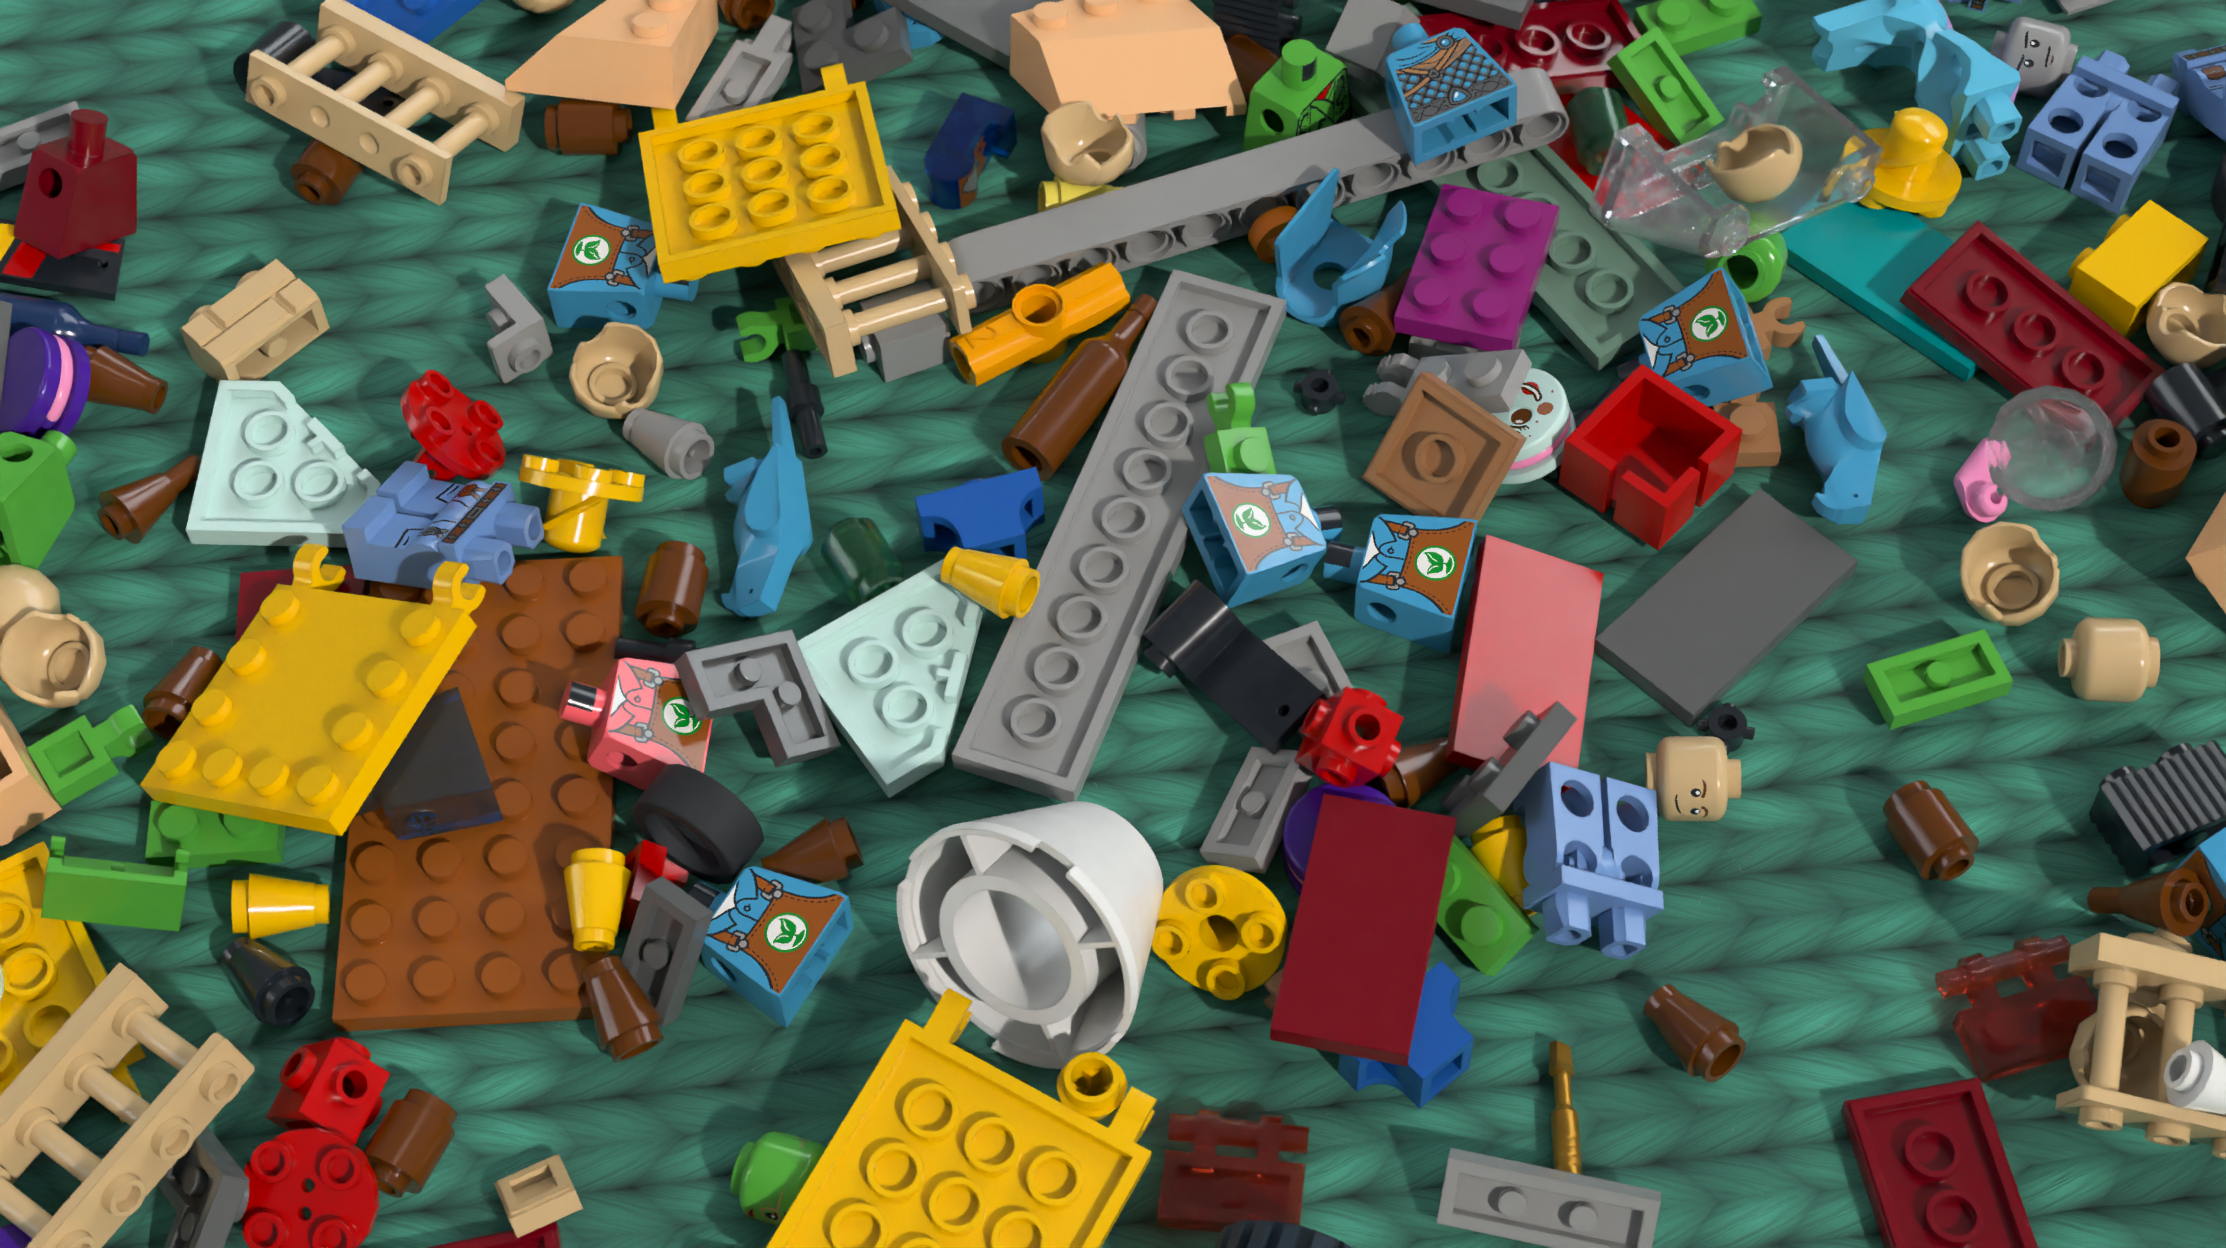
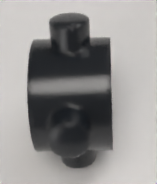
[1293,369,1346,416]
[1697,703,1755,755]

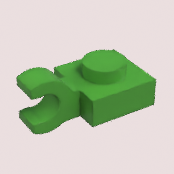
[736,296,819,362]
[1203,382,1277,474]
[26,704,156,806]

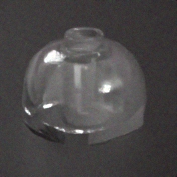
[1985,385,2118,512]

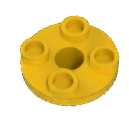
[1843,107,1962,218]
[518,454,645,553]
[1151,865,1289,1000]

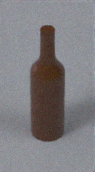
[1001,294,1158,481]

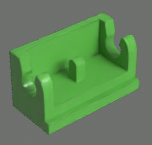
[41,835,190,932]

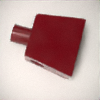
[13,109,137,259]

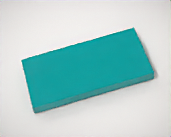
[1781,174,1981,382]

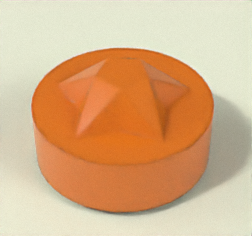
[1248,206,1299,263]

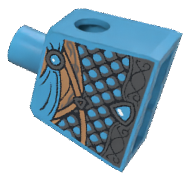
[1385,23,1517,166]

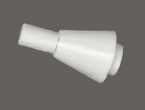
[2164,1040,2226,1115]

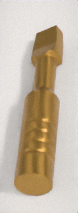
[1549,1040,1582,1175]

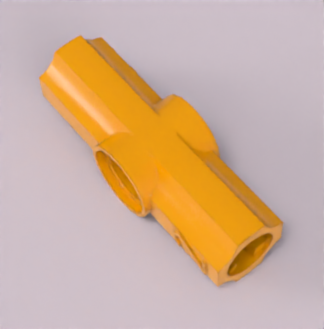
[949,262,1130,387]

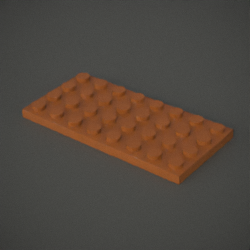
[332,556,626,1032]

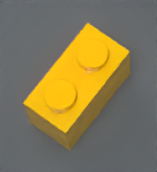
[2067,200,2209,340]

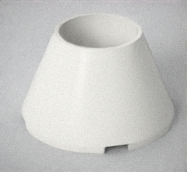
[896,801,1163,1069]

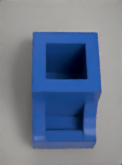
[915,467,1045,561]
[1338,961,1474,1109]

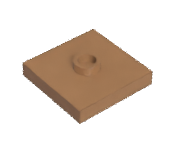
[1361,372,1527,525]

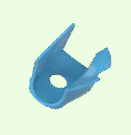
[1274,167,1407,327]

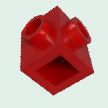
[1294,686,1404,788]
[266,1037,390,1145]

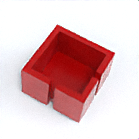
[1559,364,1743,551]

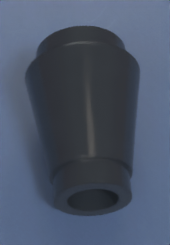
[221,937,315,1027]

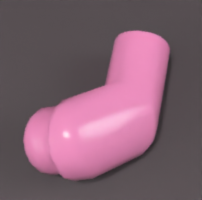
[1953,437,2008,523]

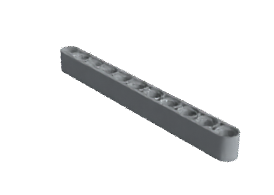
[948,67,1570,315]

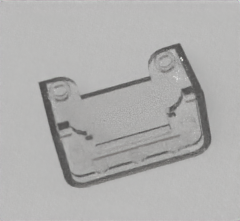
[1589,65,1884,259]

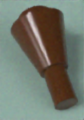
[1339,268,1412,356]
[98,454,201,544]
[2087,868,2209,937]

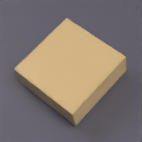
[494,1154,583,1238]

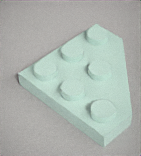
[186,380,381,548]
[797,558,983,798]

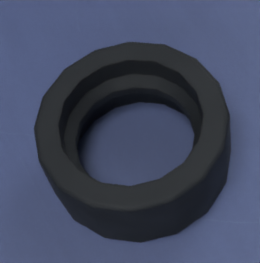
[632,764,764,885]

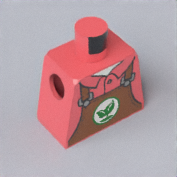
[558,657,713,791]

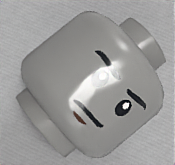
[1990,16,2079,99]

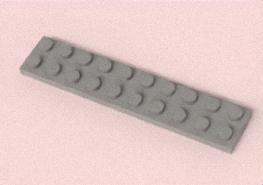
[952,269,1287,803]

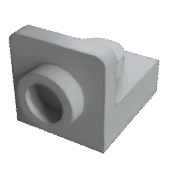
[484,274,554,383]

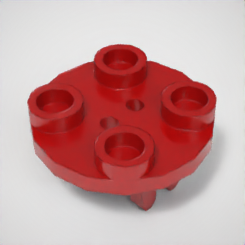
[400,369,506,482]
[240,1127,379,1248]

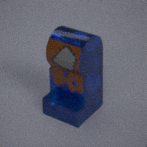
[924,92,1017,210]

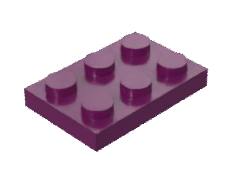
[1394,183,1559,351]

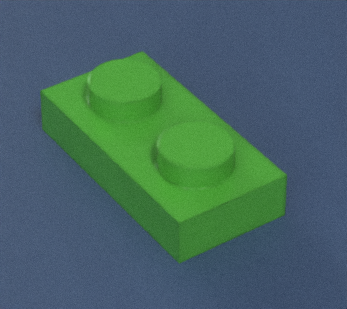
[1633,0,1762,56]
[1606,25,1725,150]
[1862,629,2013,730]
[145,801,286,868]
[1437,834,1540,977]

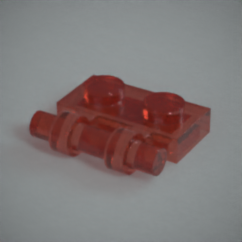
[1935,935,2098,1083]
[1158,1108,1310,1233]

